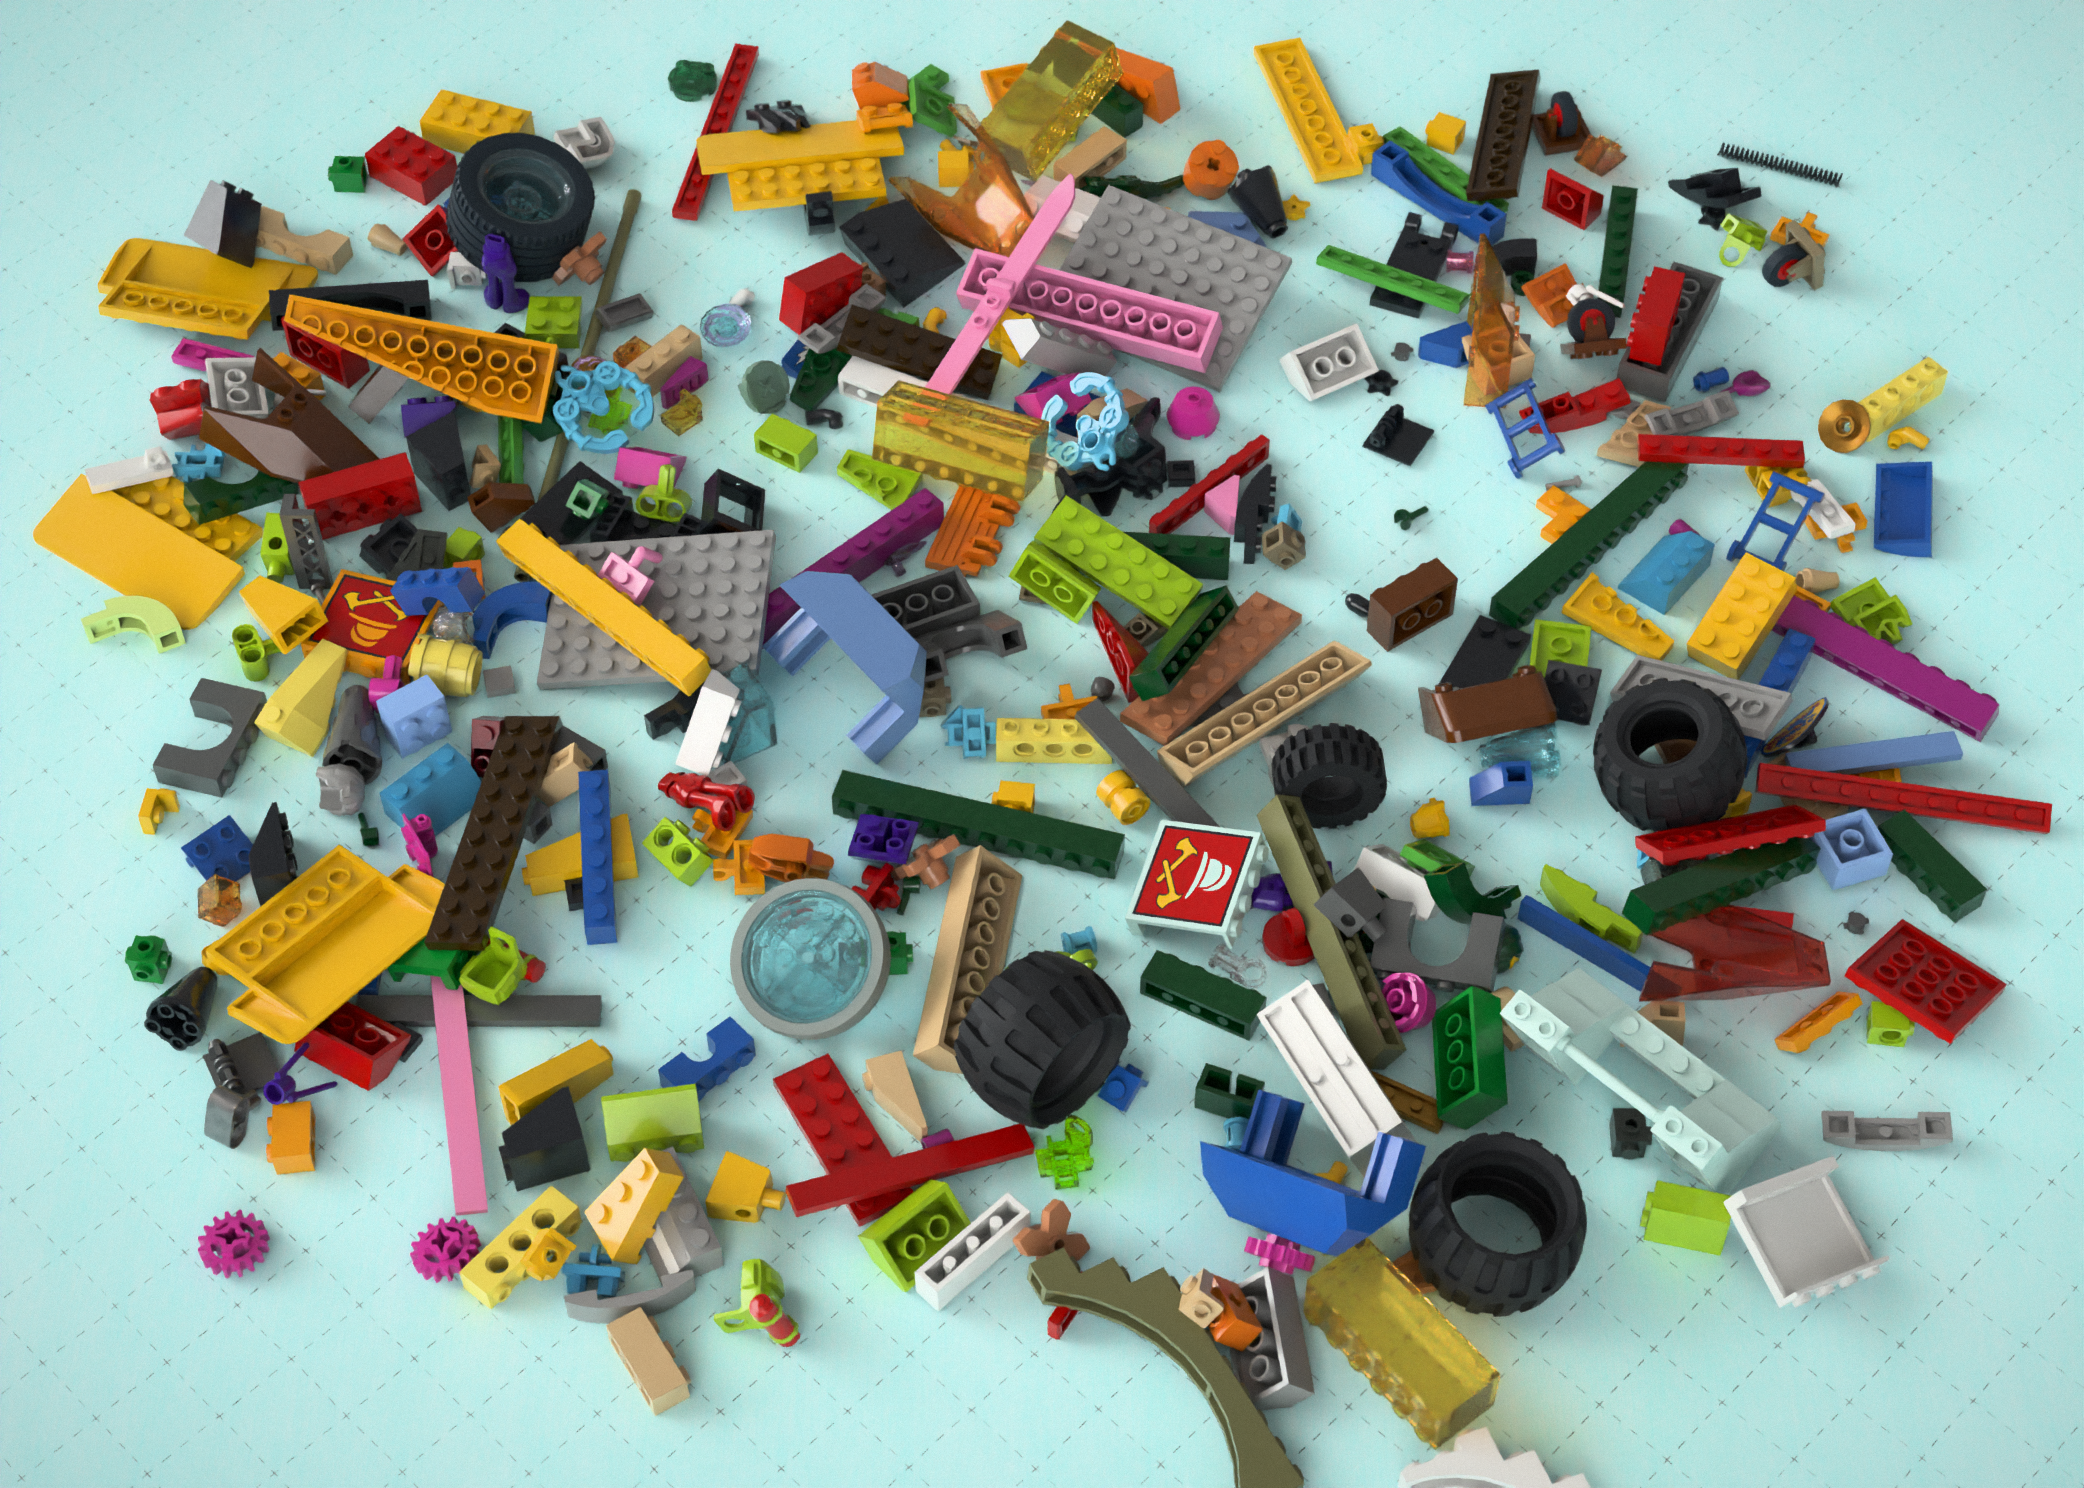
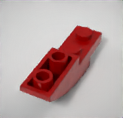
[1519,378,1631,434]

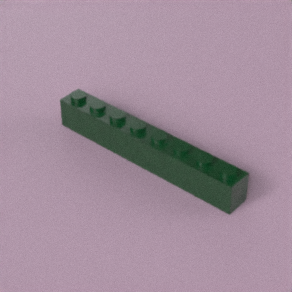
[1622,837,1821,936]

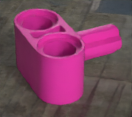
[368,655,405,714]

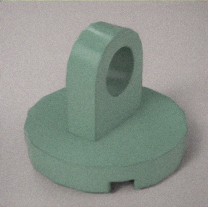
[738,360,790,414]

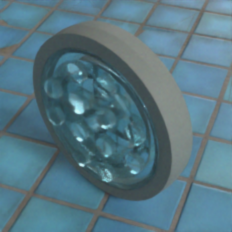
[730,878,891,1040]

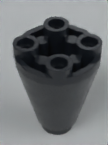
[1227,165,1288,238]
[144,966,217,1051]

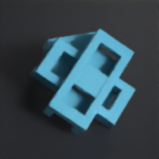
[172,443,226,484]
[940,705,996,759]

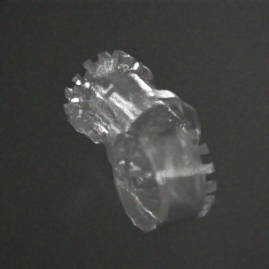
[1208,943,1267,989]

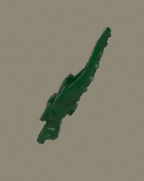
[1079,175,1185,199]

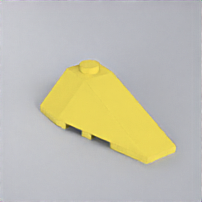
[254,639,348,757]

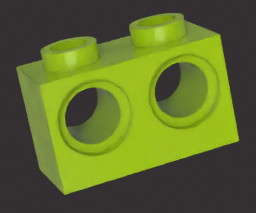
[642,817,713,887]

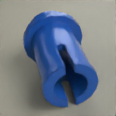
[1693,367,1729,393]

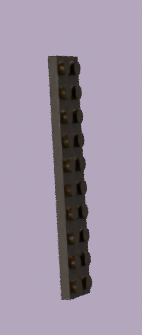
[424,716,563,951]

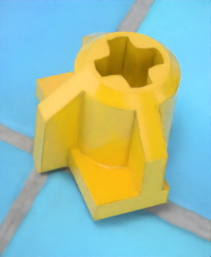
[1410,797,1450,839]

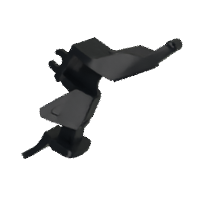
[1052,397,1167,516]

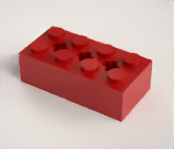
[298,452,422,540]

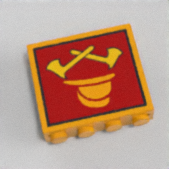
[300,569,449,685]

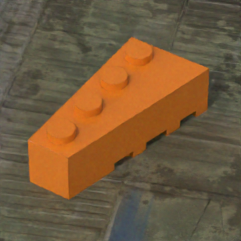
[1082,42,1181,124]

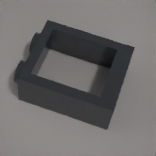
[700,468,765,535]

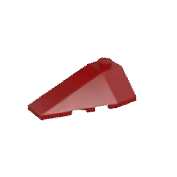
[1092,601,1149,703]

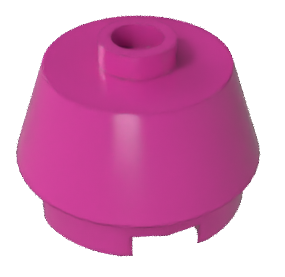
[1166,386,1220,440]
[1382,972,1436,1033]

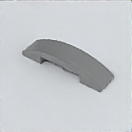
[798,284,886,354]
[1644,390,1739,436]
[1821,1111,1953,1151]
[564,1270,696,1324]

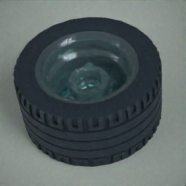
[446,133,595,282]

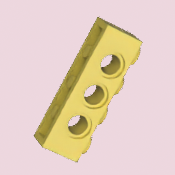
[1849,356,1948,442]
[996,718,1112,764]
[459,1185,582,1309]

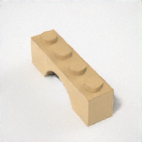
[256,206,353,275]

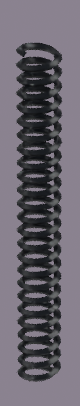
[1717,142,1843,187]

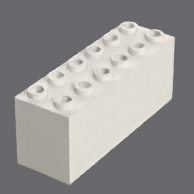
[1256,980,1418,1177]

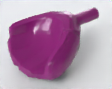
[1718,370,1771,397]

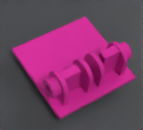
[401,813,438,877]

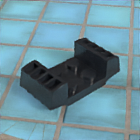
[589,494,703,543]

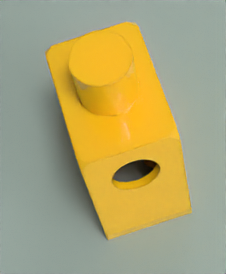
[705,1151,786,1223]

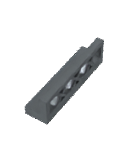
[279,494,333,589]

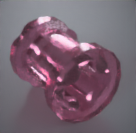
[1446,249,1474,274]

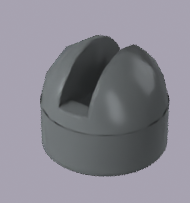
[1090,676,1115,701]

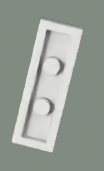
[85,446,174,494]

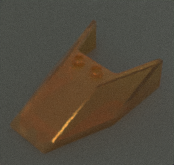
[888,103,1035,257]
[1463,233,1520,408]

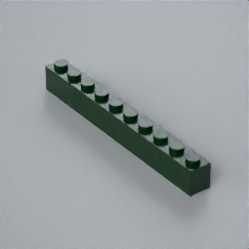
[1489,462,1689,630]
[832,770,1125,879]

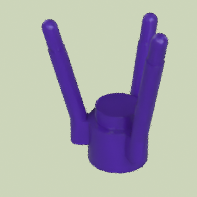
[263,1042,338,1105]

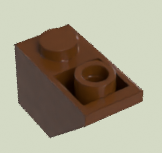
[467,482,535,533]

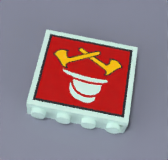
[1125,819,1269,949]

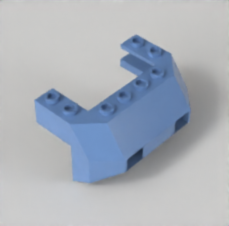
[762,571,927,765]

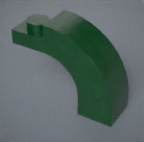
[1424,862,1522,925]

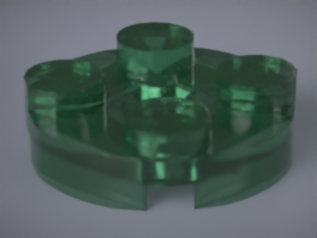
[668,59,718,102]

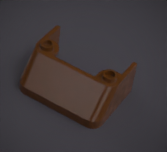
[1418,665,1558,743]

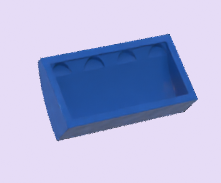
[1874,461,1933,557]

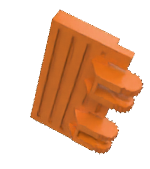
[925,482,1020,577]

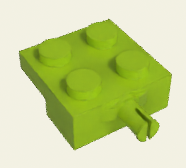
[525,296,583,349]

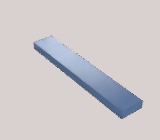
[1784,731,1963,775]

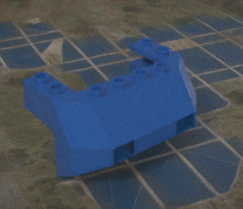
[1200,1089,1426,1256]

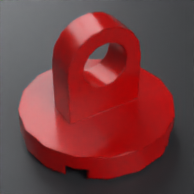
[1262,907,1315,966]

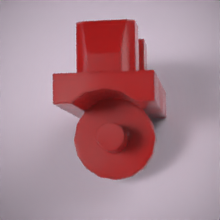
[851,863,901,911]

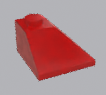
[1542,168,1604,230]
[402,204,459,277]

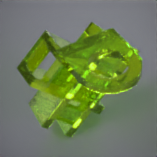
[587,387,633,435]
[1034,1115,1094,1190]

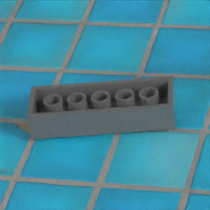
[1616,261,1723,402]

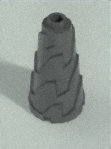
[322,685,382,785]

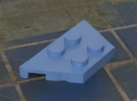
[1188,211,1267,247]

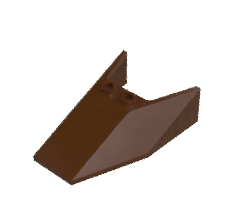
[199,348,380,483]

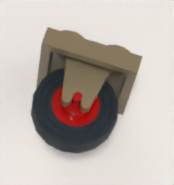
[1762,220,1826,291]

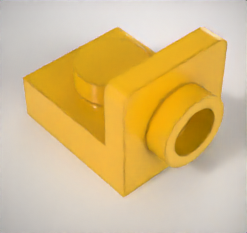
[138,788,180,835]

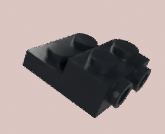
[359,513,418,575]

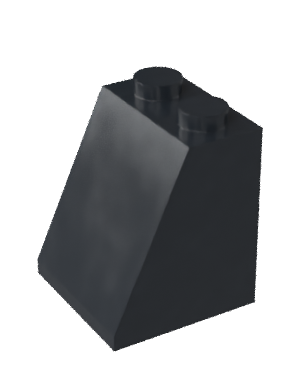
[184,179,262,269]
[406,412,471,511]
[498,1086,591,1191]

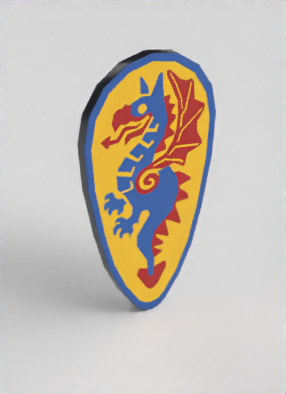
[1761,697,1829,758]

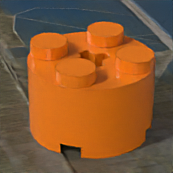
[1183,139,1239,200]

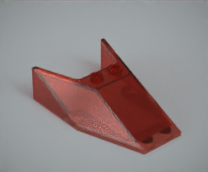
[1639,904,1831,1002]

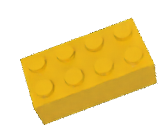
[419,89,535,154]
[1686,552,1797,680]

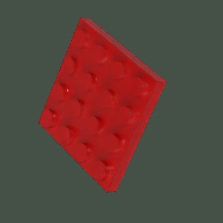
[1844,919,2007,1044]

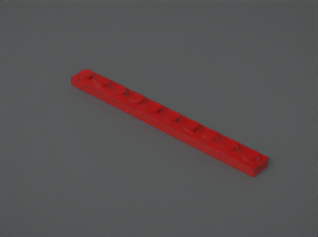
[672,43,759,221]
[1755,763,2052,834]

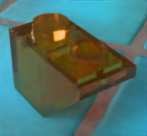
[1573,134,1627,177]

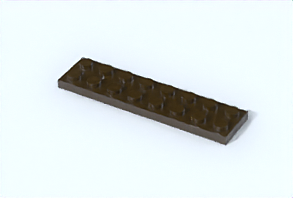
[1466,69,1541,201]

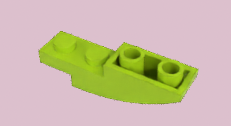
[1540,864,1643,954]

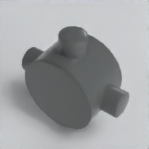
[1391,342,1414,361]
[1843,911,1869,935]

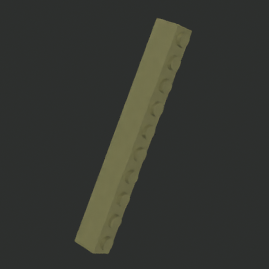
[1256,794,1406,1070]

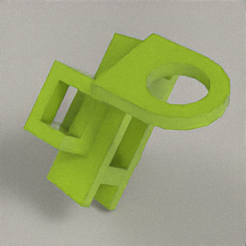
[1719,213,1768,267]

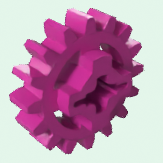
[197,1210,270,1279]
[410,1216,482,1283]
[1244,1234,1316,1275]

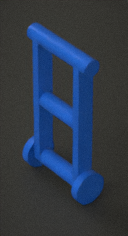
[1485,378,1566,479]
[1726,471,1825,571]

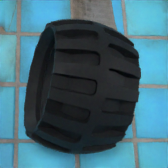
[954,950,1131,1129]
[1409,1131,1587,1317]

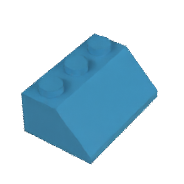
[1618,531,1715,615]
[380,743,482,837]

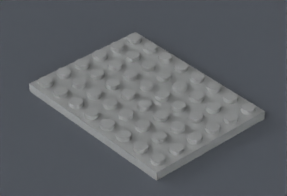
[1059,185,1293,393]
[536,530,776,690]

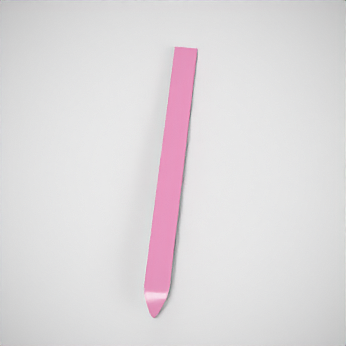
[911,174,1075,420]
[430,976,488,1216]

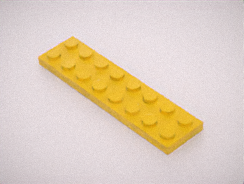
[1253,37,1363,183]

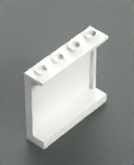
[1723,1156,1890,1308]

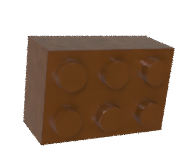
[1366,557,1458,652]

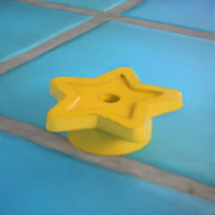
[1282,194,1311,220]

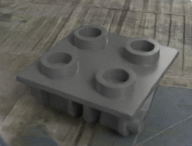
[202,1032,278,1095]

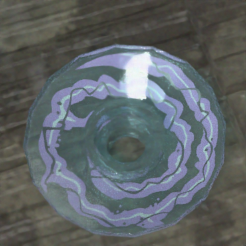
[700,304,752,347]

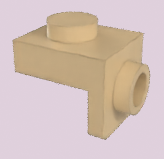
[469,444,501,488]
[1179,1268,1224,1328]

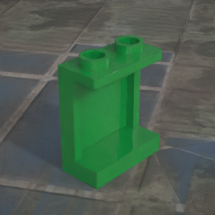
[387,936,479,990]

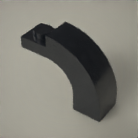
[803,191,835,236]
[1473,238,1537,311]
[644,682,705,740]

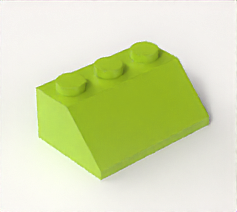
[1008,541,1102,624]
[601,1084,705,1162]
[857,1179,971,1292]

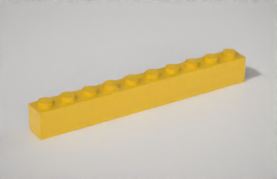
[496,518,711,696]

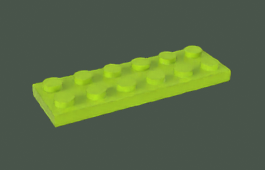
[1034,495,1203,629]

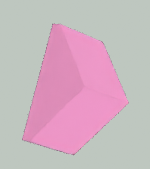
[1204,475,1240,535]

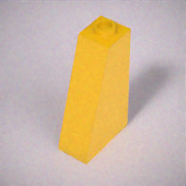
[239,575,328,655]
[521,813,639,896]
[498,1039,614,1125]

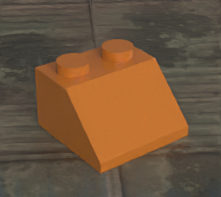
[852,62,909,110]

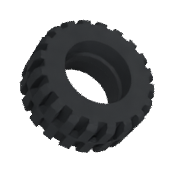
[1271,723,1387,829]

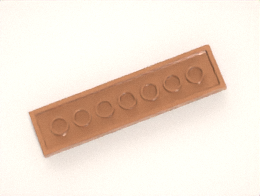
[1120,591,1302,746]

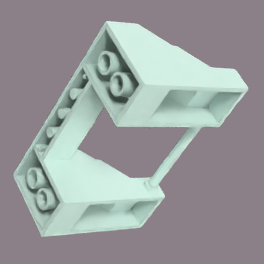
[1500,967,1782,1195]

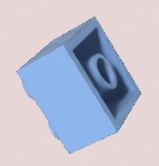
[376,675,452,759]
[1809,808,1893,891]

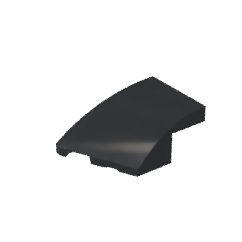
[1668,168,1762,208]

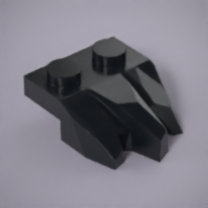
[746,100,811,133]

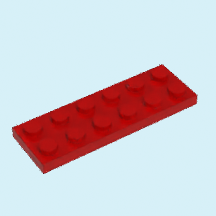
[1635,804,1826,866]
[773,1053,914,1227]

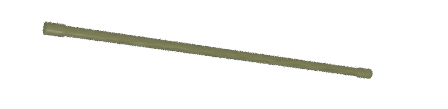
[514,189,642,582]

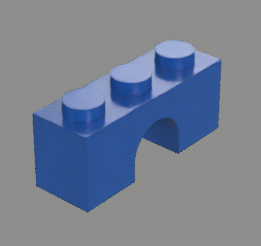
[390,567,485,616]
[658,1016,756,1101]

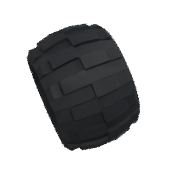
[1593,678,1748,832]

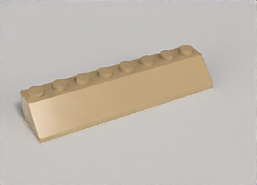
[1157,640,1372,788]
[913,845,1022,1074]

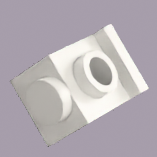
[447,252,488,289]

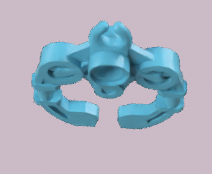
[553,361,654,454]
[1039,372,1129,471]

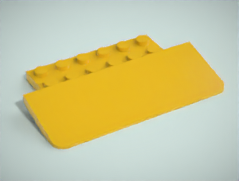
[696,120,904,212]
[97,238,318,340]
[33,473,263,630]
[205,844,445,1044]

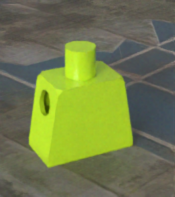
[260,512,295,583]

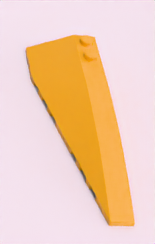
[284,295,560,424]

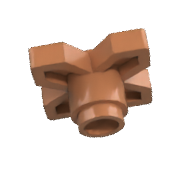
[552,231,607,286]
[891,835,961,890]
[1013,1199,1090,1261]

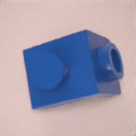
[1097,1063,1149,1113]

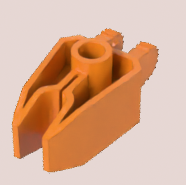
[748,833,835,883]

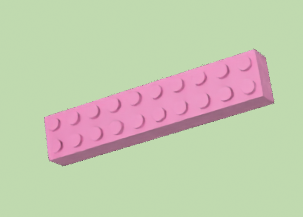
[956,248,1223,373]

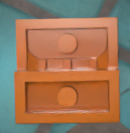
[1521,263,1584,328]

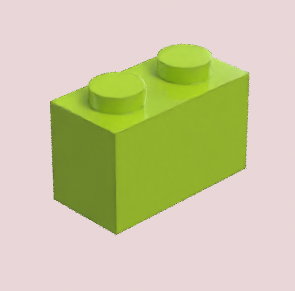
[754,413,818,473]

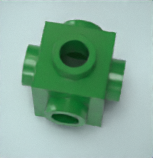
[125,935,173,984]

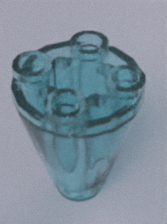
[1480,722,1561,779]

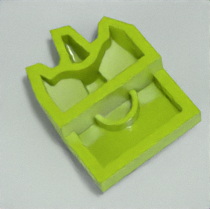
[1830,577,1913,644]

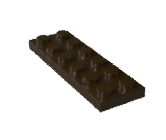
[836,305,1003,400]

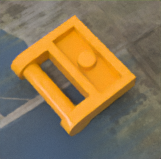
[856,103,913,133]

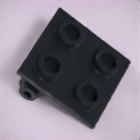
[1362,404,1435,467]
[1544,660,1602,726]

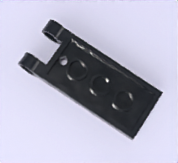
[1370,212,1459,319]
[499,461,623,545]
[1439,615,1532,688]

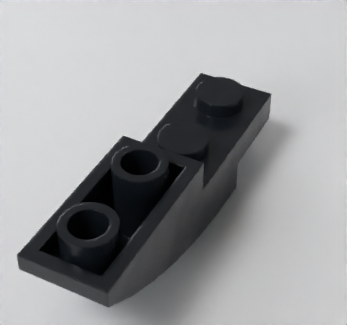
[1234,464,1277,564]

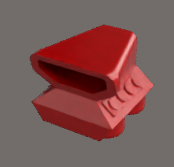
[149,379,212,440]

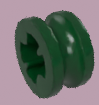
[1510,270,1534,296]

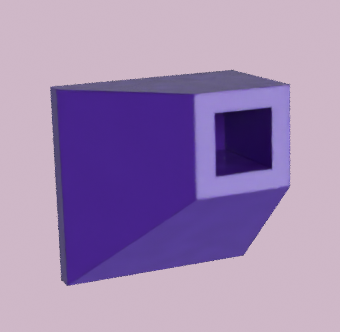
[401,395,461,438]
[848,814,919,864]

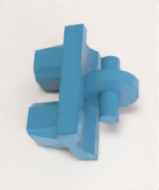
[562,1244,626,1298]

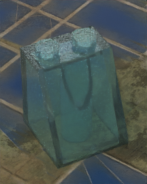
[719,663,777,764]

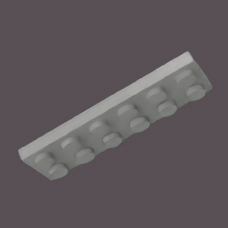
[1610,655,1793,741]

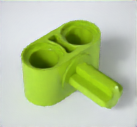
[635,464,692,522]
[232,624,281,682]

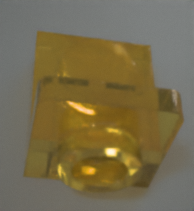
[660,389,703,437]

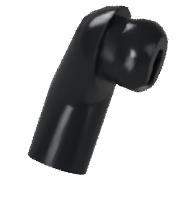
[805,409,843,429]
[1345,593,1370,617]

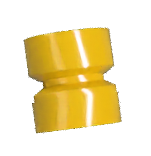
[1096,770,1150,825]

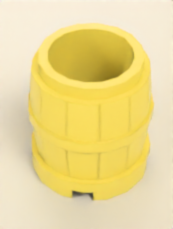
[408,634,483,697]

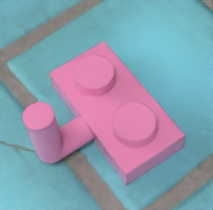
[597,546,663,605]

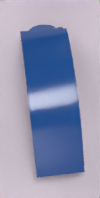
[472,582,552,659]

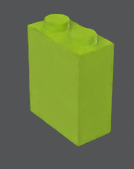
[1640,1180,1731,1256]

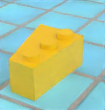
[584,1148,684,1265]

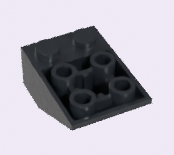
[248,802,299,907]

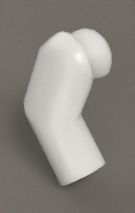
[729,288,755,323]

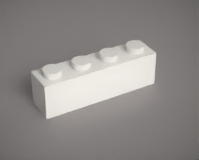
[915,1192,1030,1312]

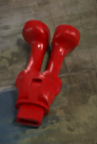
[658,772,755,832]

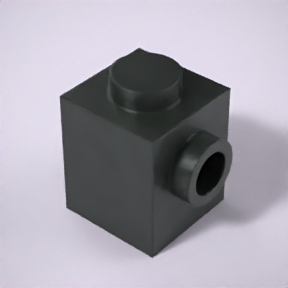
[1609,1108,1652,1160]

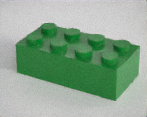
[1432,986,1508,1130]

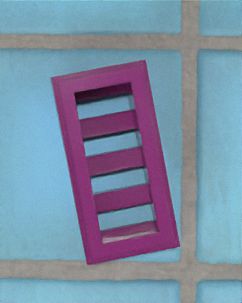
[660,356,709,410]

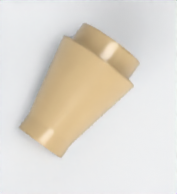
[367,223,407,256]
[1795,568,1840,594]

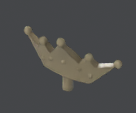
[953,135,987,148]

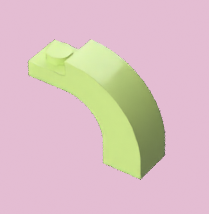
[81,596,186,654]

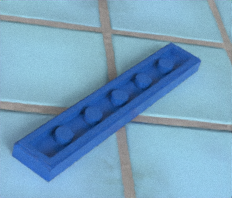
[1517,895,1682,1002]

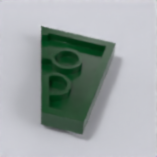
[789,348,852,411]

